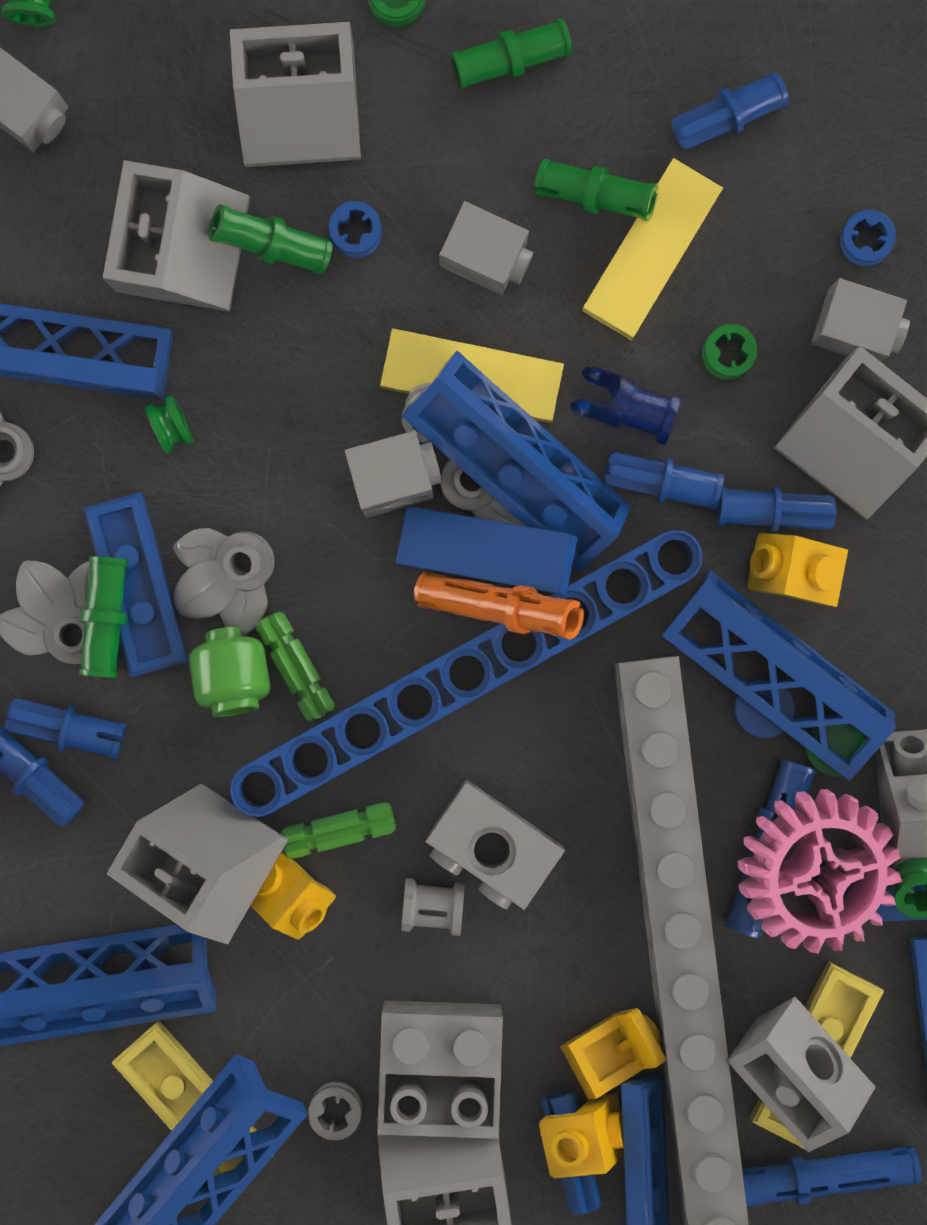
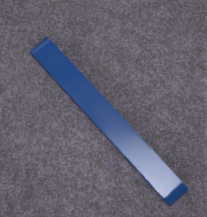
[230,530,703,817]

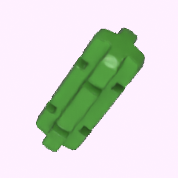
[256,611,335,722]
[280,802,396,859]

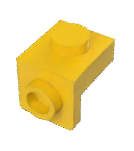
[747,533,848,607]
[250,850,336,940]
[560,1008,666,1099]
[539,1093,624,1178]

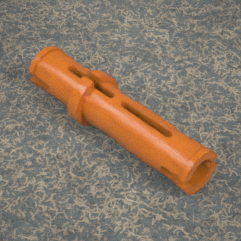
[414,571,584,640]

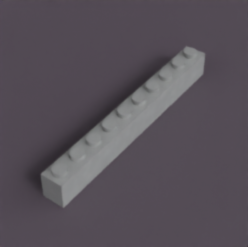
[613,656,749,1225]

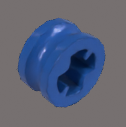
[328,201,382,259]
[840,210,896,266]

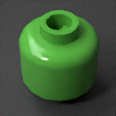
[188,627,271,717]

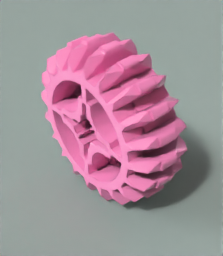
[737,789,902,954]

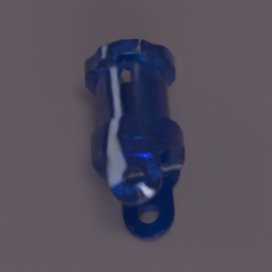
[570,366,682,445]

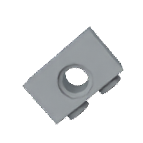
[344,430,441,518]
[426,779,565,910]
[727,997,876,1152]

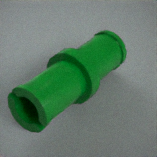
[450,18,572,89]
[535,158,658,222]
[208,204,332,275]
[79,556,128,678]

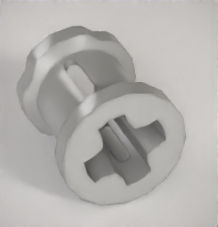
[401,878,465,936]

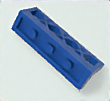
[0,303,174,400]
[402,351,631,573]
[662,570,896,781]
[0,924,217,1046]
[94,1054,308,1225]

